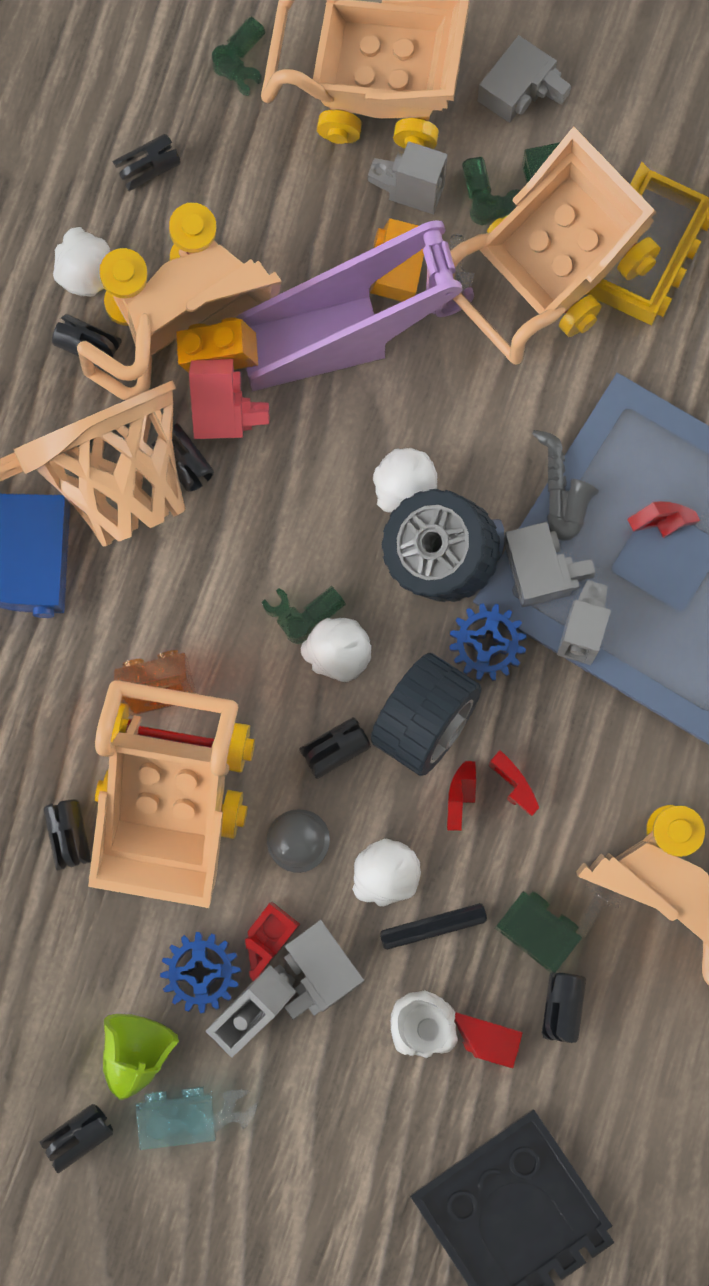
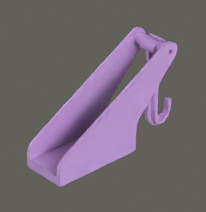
[236,220,474,391]

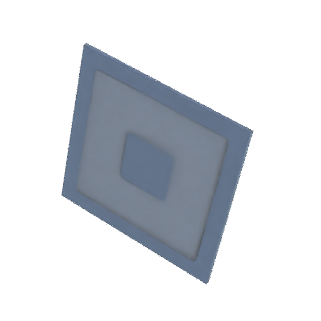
[473,373,709,745]

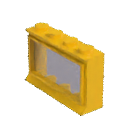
[586,162,709,326]

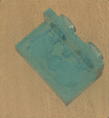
[135,1086,216,1150]

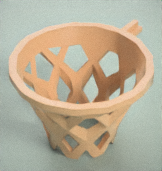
[0,380,186,547]

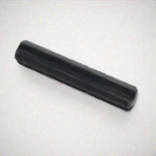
[380,903,487,950]

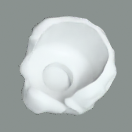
[53,227,110,297]
[373,448,437,512]
[301,618,371,682]
[352,839,421,907]
[390,990,458,1058]

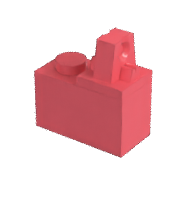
[189,359,270,439]

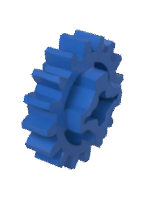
[449,603,527,681]
[160,932,241,1013]

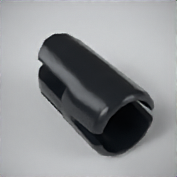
[112,134,181,191]
[52,314,122,358]
[151,423,214,492]
[299,717,371,779]
[44,799,91,871]
[542,972,586,1043]
[39,1104,113,1173]

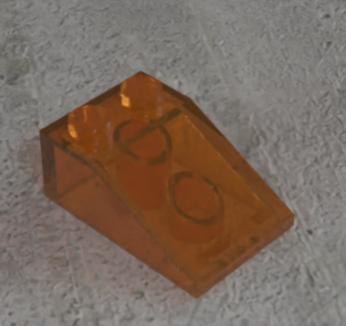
[113,650,196,717]

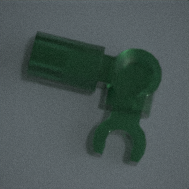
[212,16,266,96]
[462,157,521,225]
[262,586,346,644]

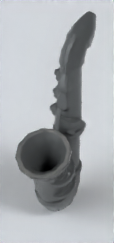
[532,430,599,541]

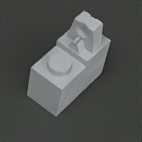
[477,35,571,123]
[368,141,447,215]
[504,522,596,607]
[557,580,611,665]
[284,920,364,1020]
[206,965,296,1058]

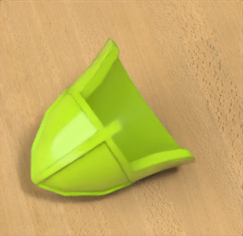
[103,1014,179,1100]

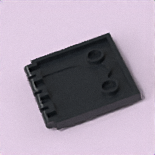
[410,1109,614,1286]

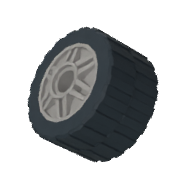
[382,489,500,602]
[371,653,481,776]

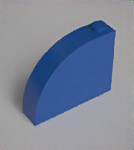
[0,494,70,618]

